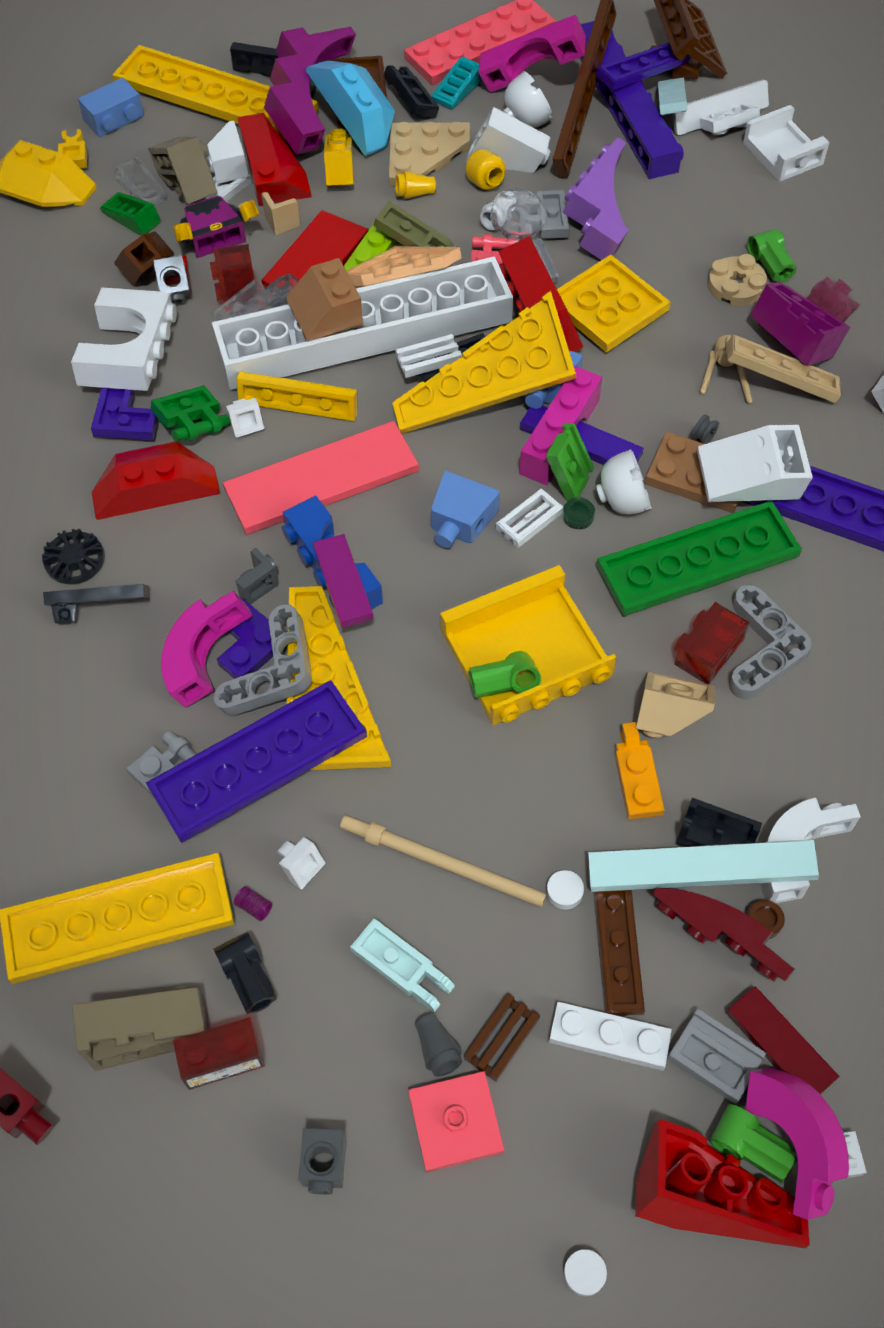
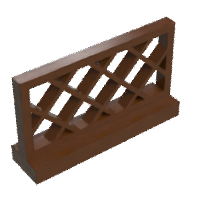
[654,0,727,79]

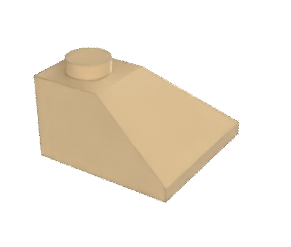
[636,672,715,738]

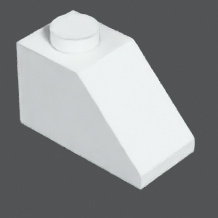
[205,120,249,184]

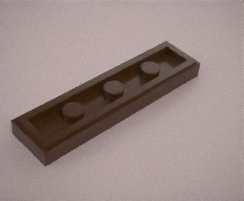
[593,890,645,1016]

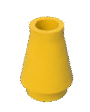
[395,171,436,199]

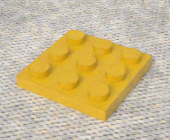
[557,254,671,353]

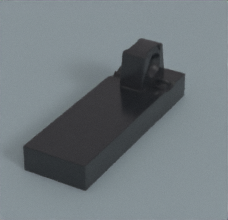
[43,584,150,624]

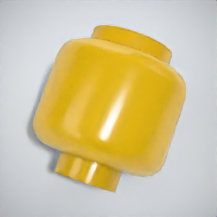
[466,149,506,190]

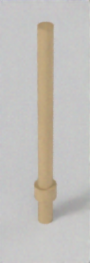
[340,815,547,908]

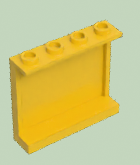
[440,565,617,725]

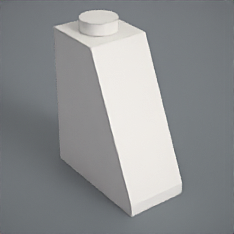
[466,107,551,173]

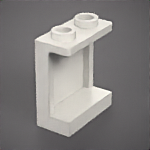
[743,105,830,182]

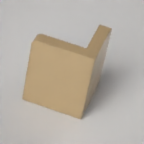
[262,192,301,235]

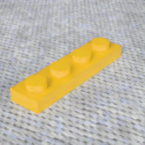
[236,371,357,421]

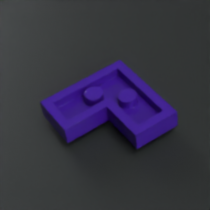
[91,388,158,440]
[217,598,273,679]

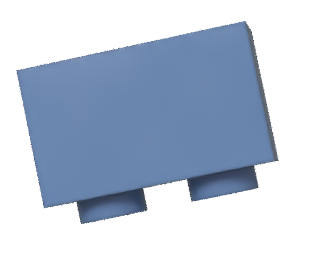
[78,77,144,137]

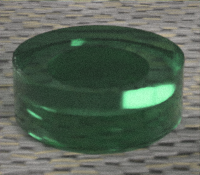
[563,497,595,530]

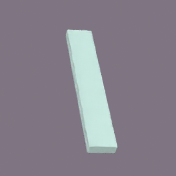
[588,840,819,892]

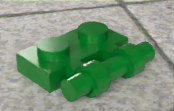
[151,385,230,442]

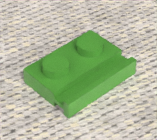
[546,423,594,501]

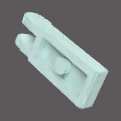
[350,919,455,1012]

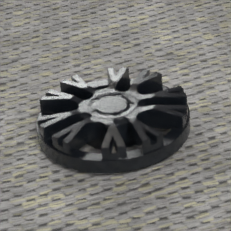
[42,529,104,584]

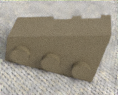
[148,137,218,204]
[71,986,211,1071]

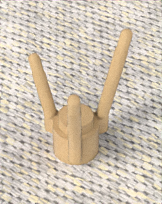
[700,335,752,404]

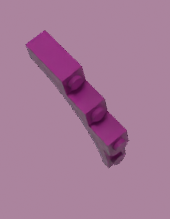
[264,27,356,155]

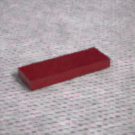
[726,986,840,1095]

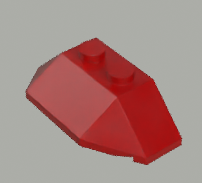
[91,442,220,520]

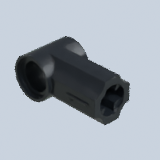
[213,932,277,1014]

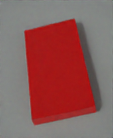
[261,210,369,293]

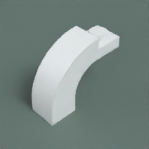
[760,798,861,904]

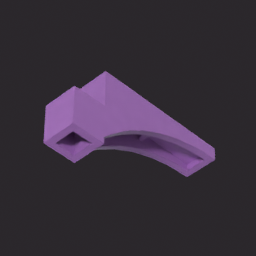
[563,137,629,260]

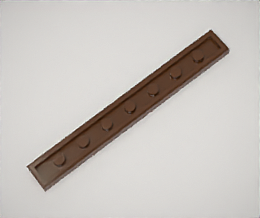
[553,0,617,178]

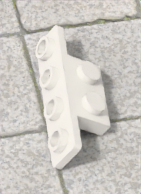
[673,80,769,135]

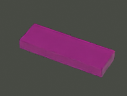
[313,534,373,628]

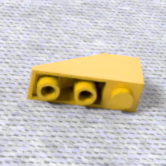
[324,129,354,186]

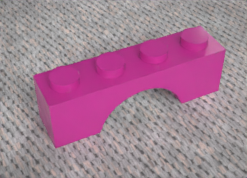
[479,14,586,93]
[519,366,603,485]

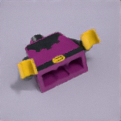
[173,196,260,258]

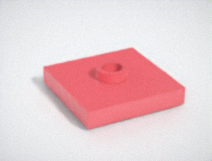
[408,1071,505,1173]

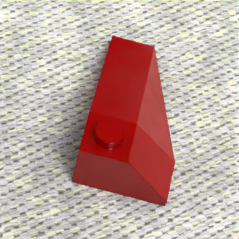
[237,113,312,206]
[635,1119,810,1248]

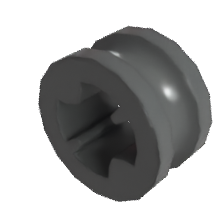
[691,414,719,444]

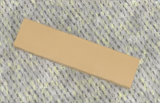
[727,335,841,403]

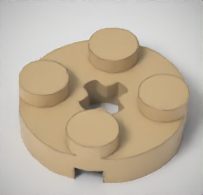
[708,254,767,306]

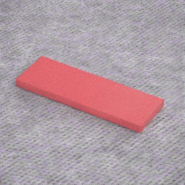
[223,421,419,535]

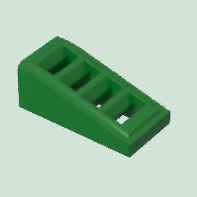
[100,192,161,236]

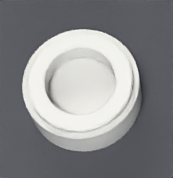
[546,870,584,910]
[564,1249,607,1297]

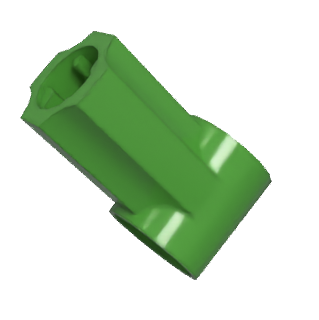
[747,229,797,283]
[468,651,541,698]
[710,1104,797,1183]

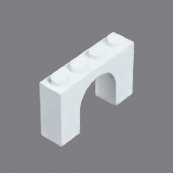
[71,287,177,391]

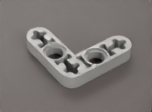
[729,585,812,699]
[214,604,312,716]

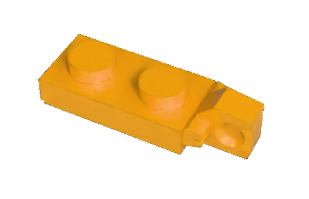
[615,722,665,820]

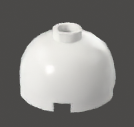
[503,71,552,128]
[596,449,652,515]

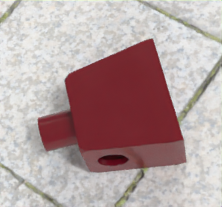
[0,1068,54,1145]

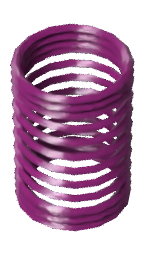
[233,886,272,921]

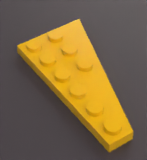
[392,291,577,434]
[287,586,392,770]

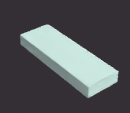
[658,77,687,115]

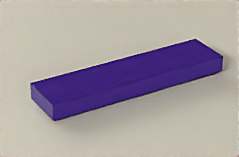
[596,42,690,91]
[520,405,644,465]

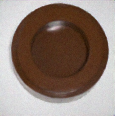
[746,900,785,939]

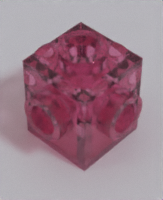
[807,276,860,322]

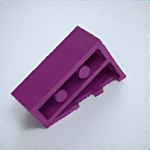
[750,281,850,366]

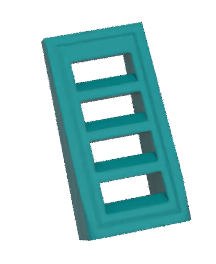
[431,56,482,110]

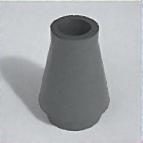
[415,1014,462,1077]

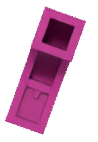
[161,590,253,708]
[745,1068,849,1220]

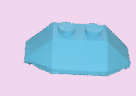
[305,61,395,156]

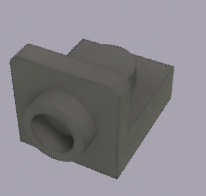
[235,548,278,605]

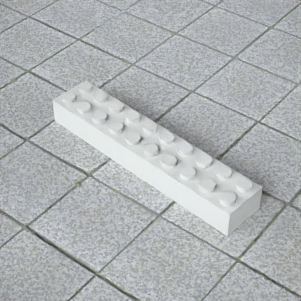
[212,256,513,390]

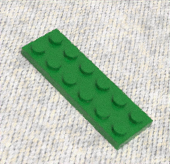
[596,501,802,616]

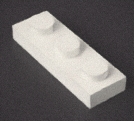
[549,1002,672,1071]

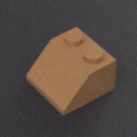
[286,258,363,342]

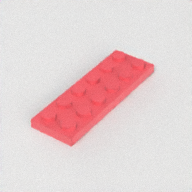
[404,0,556,85]

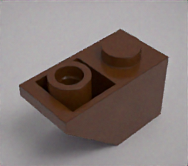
[114,231,174,286]

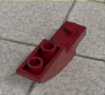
[652,888,795,982]

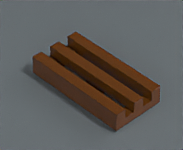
[464,993,540,1082]

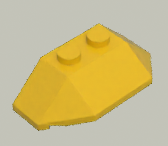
[0,140,97,207]

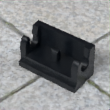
[676,797,762,847]

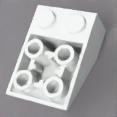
[697,425,813,502]

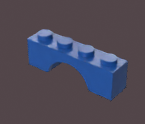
[282,495,383,609]

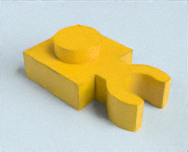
[58,129,87,168]

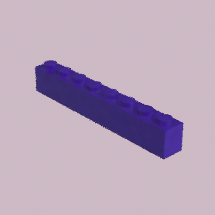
[579,21,684,180]

